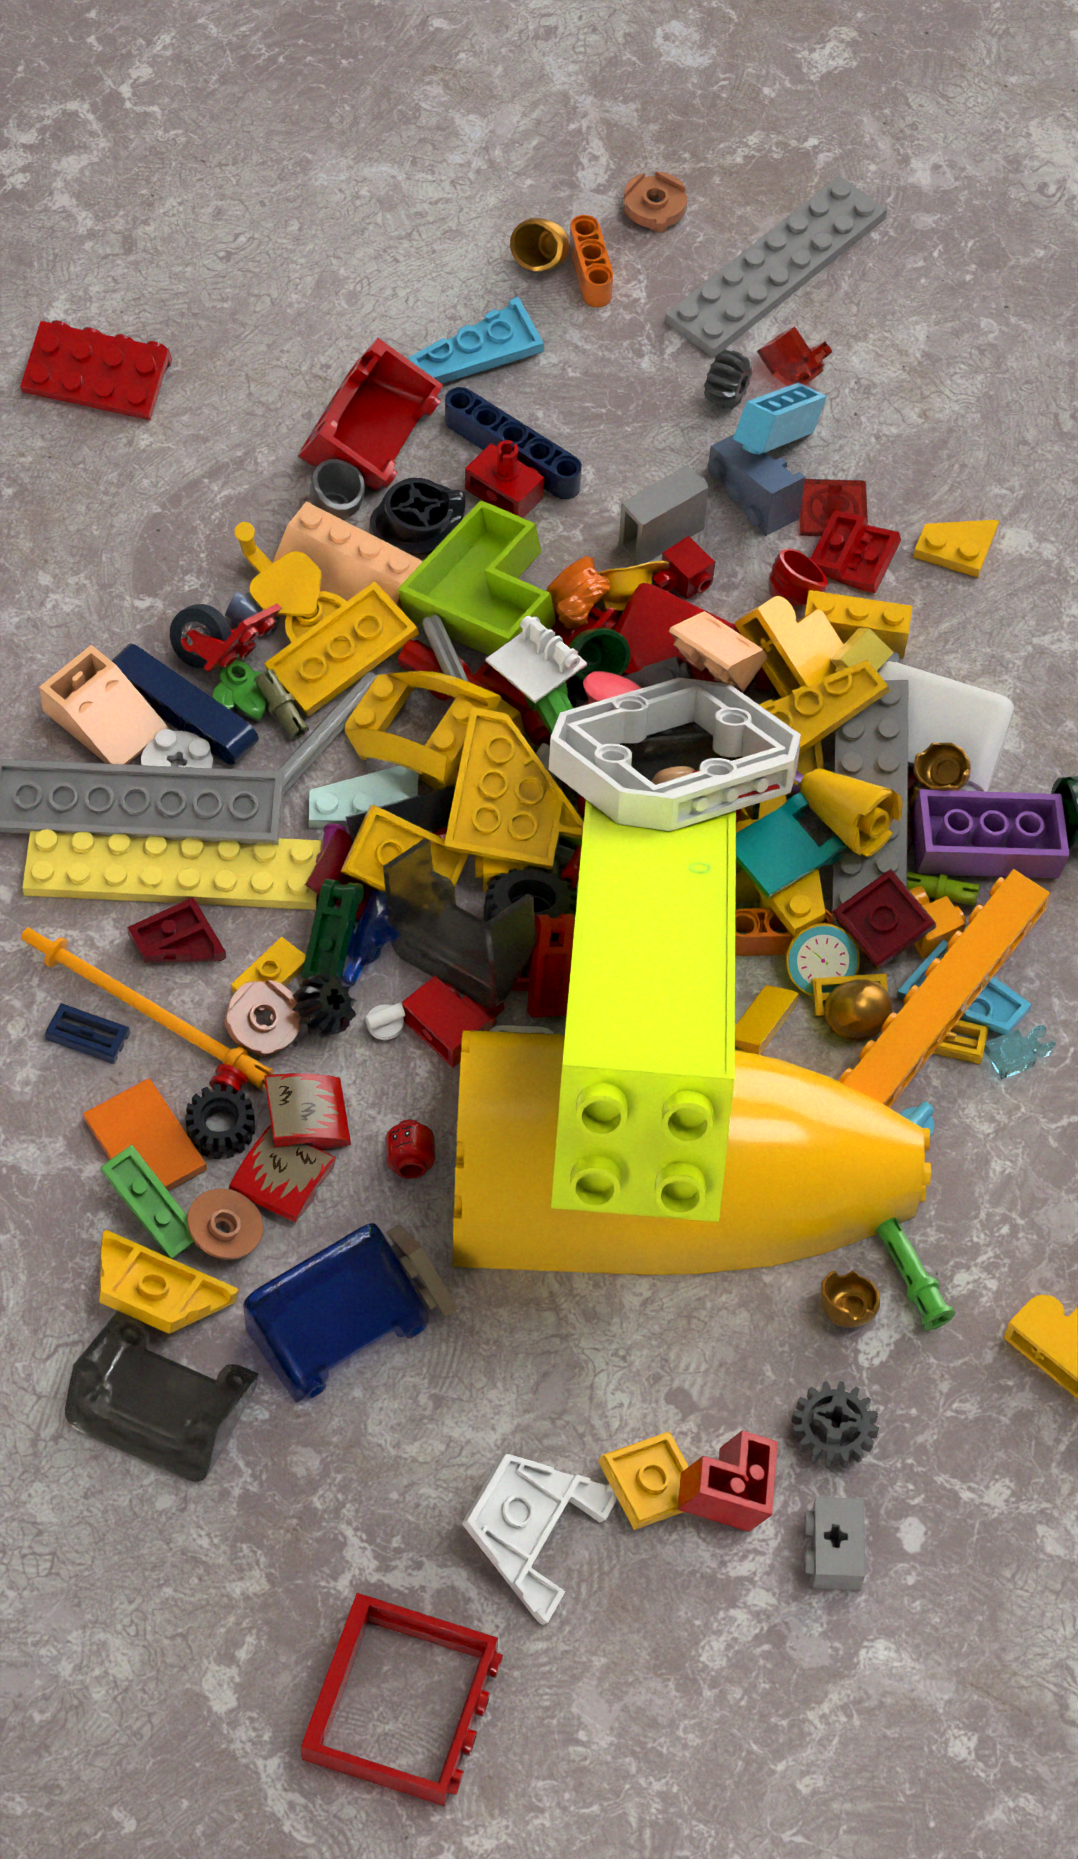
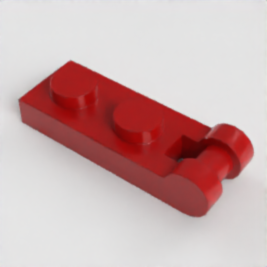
[526,913,575,1017]

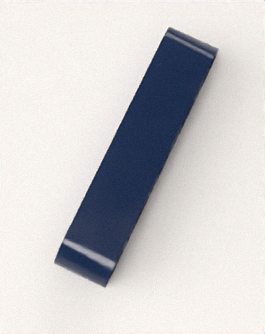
[445,387,582,499]
[111,643,259,765]

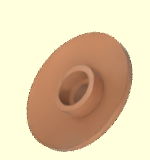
[187,1188,263,1260]

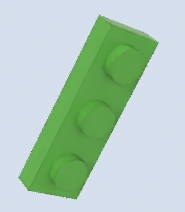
[100,1145,195,1260]

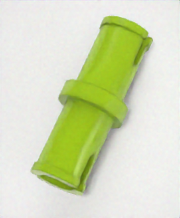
[907,871,980,907]

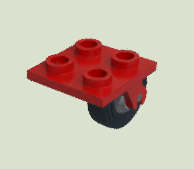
[170,603,282,672]

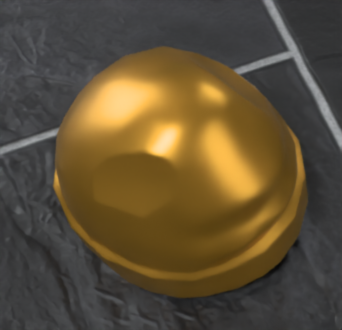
[510,218,569,271]
[824,979,892,1040]

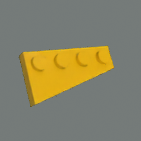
[758,660,890,755]

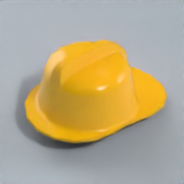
[598,561,670,611]

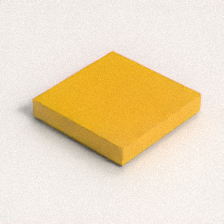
[598,1431,689,1530]

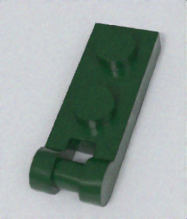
[301,879,364,980]

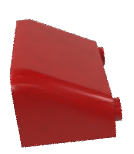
[297,338,443,490]
[613,583,757,733]

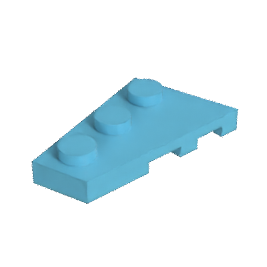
[897,939,1032,1036]

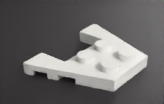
[462,1453,617,1625]

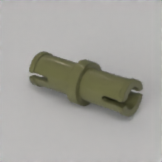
[254,669,309,740]

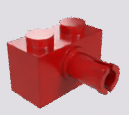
[465,440,544,518]

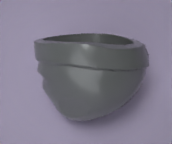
[310,459,365,520]

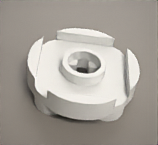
[141,729,214,768]

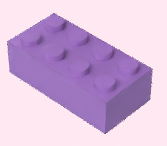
[910,789,1069,878]

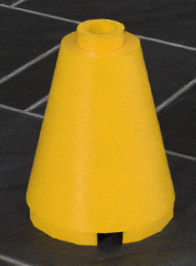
[799,768,903,857]

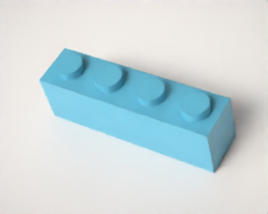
[733,382,827,455]

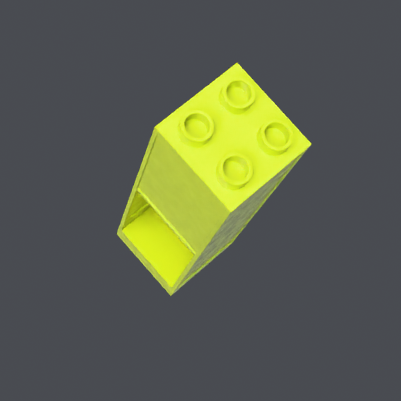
[551,800,736,1222]

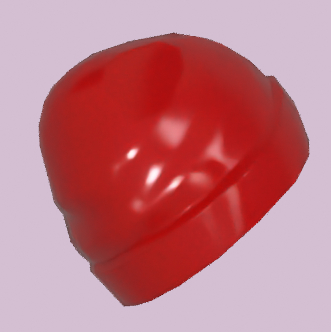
[769,548,828,606]

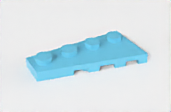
[408,296,544,384]

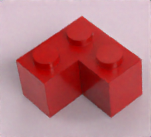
[677,1430,778,1532]

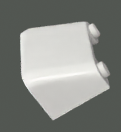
[877,661,1014,792]

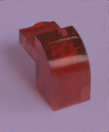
[757,326,832,386]

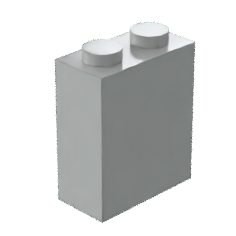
[618,465,709,565]

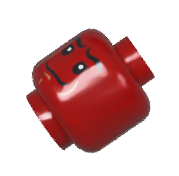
[385,1119,436,1179]

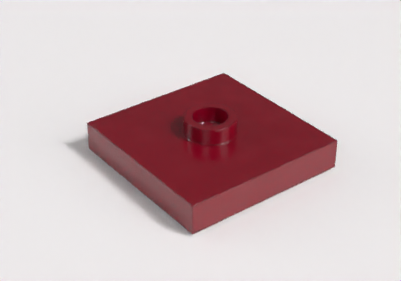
[832,869,937,971]

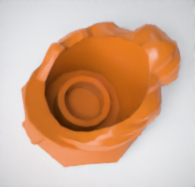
[546,556,611,629]

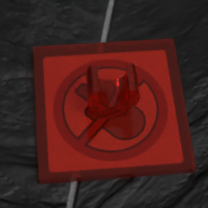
[799,479,868,536]

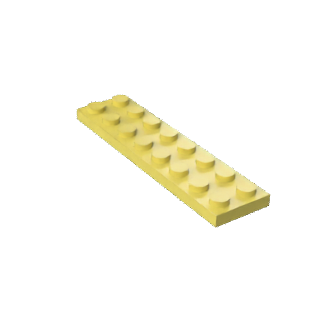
[22,829,322,910]

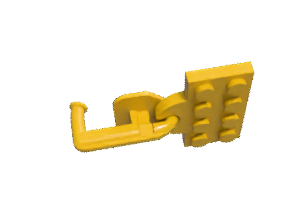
[234,522,419,717]

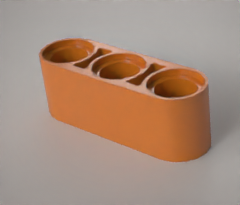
[569,215,613,307]
[735,908,834,956]

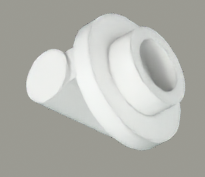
[365,1002,405,1040]

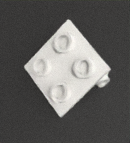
[485,616,587,703]

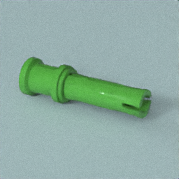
[876,1218,955,1330]

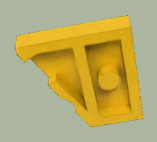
[752,869,826,937]

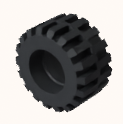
[482,867,577,963]

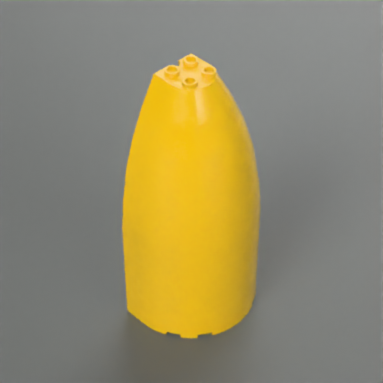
[452,1030,931,1275]

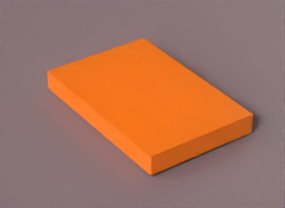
[83,1078,207,1191]

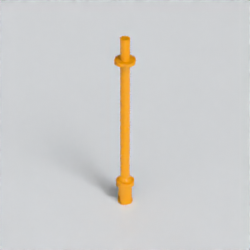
[21,927,274,1091]

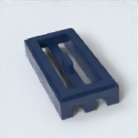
[45,1003,130,1064]

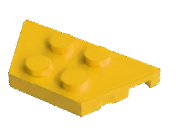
[99,1229,239,1334]

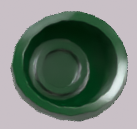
[569,628,631,683]

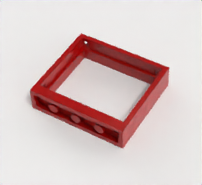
[301,1593,503,1806]

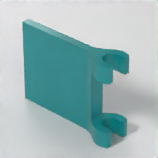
[736,793,846,898]

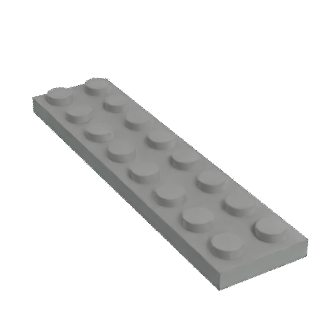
[665,176,887,358]
[832,680,909,957]
[0,759,285,845]

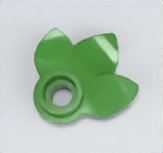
[212,660,269,721]

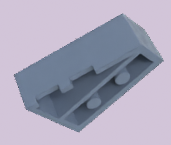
[708,434,806,536]

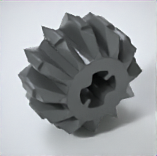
[704,349,753,409]

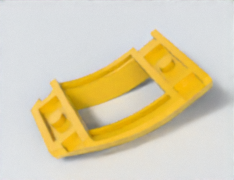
[345,671,502,785]

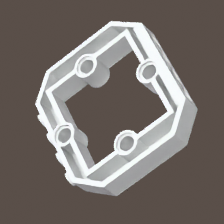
[549,677,801,831]

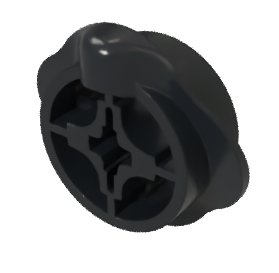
[369,478,466,555]

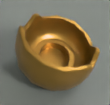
[914,742,971,791]
[821,1270,880,1328]

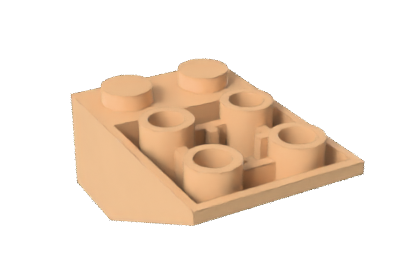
[669,611,768,692]
[39,645,169,765]

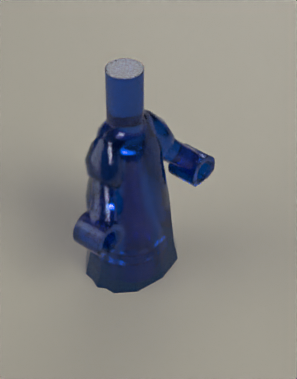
[342,891,408,986]

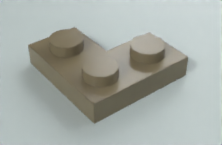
[386,1224,459,1317]

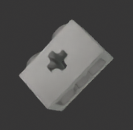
[804,1497,865,1590]

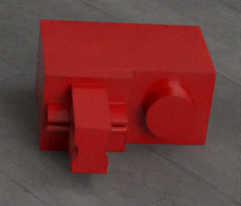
[402,975,505,1068]

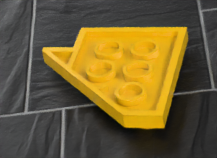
[444,707,584,870]

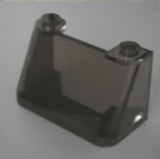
[65,1311,259,1482]

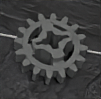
[791,1381,879,1468]

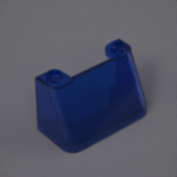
[243,1223,429,1403]

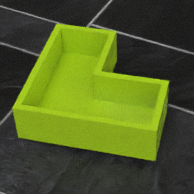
[397,500,556,656]

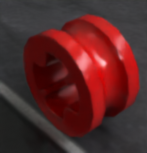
[209,1064,248,1094]

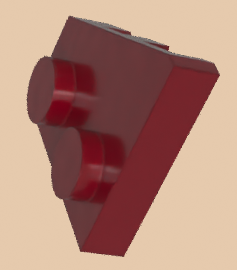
[127,897,226,963]

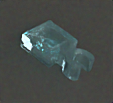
[984,1025,1056,1079]

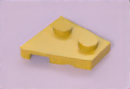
[913,520,999,578]

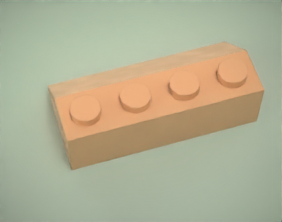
[272,501,423,611]

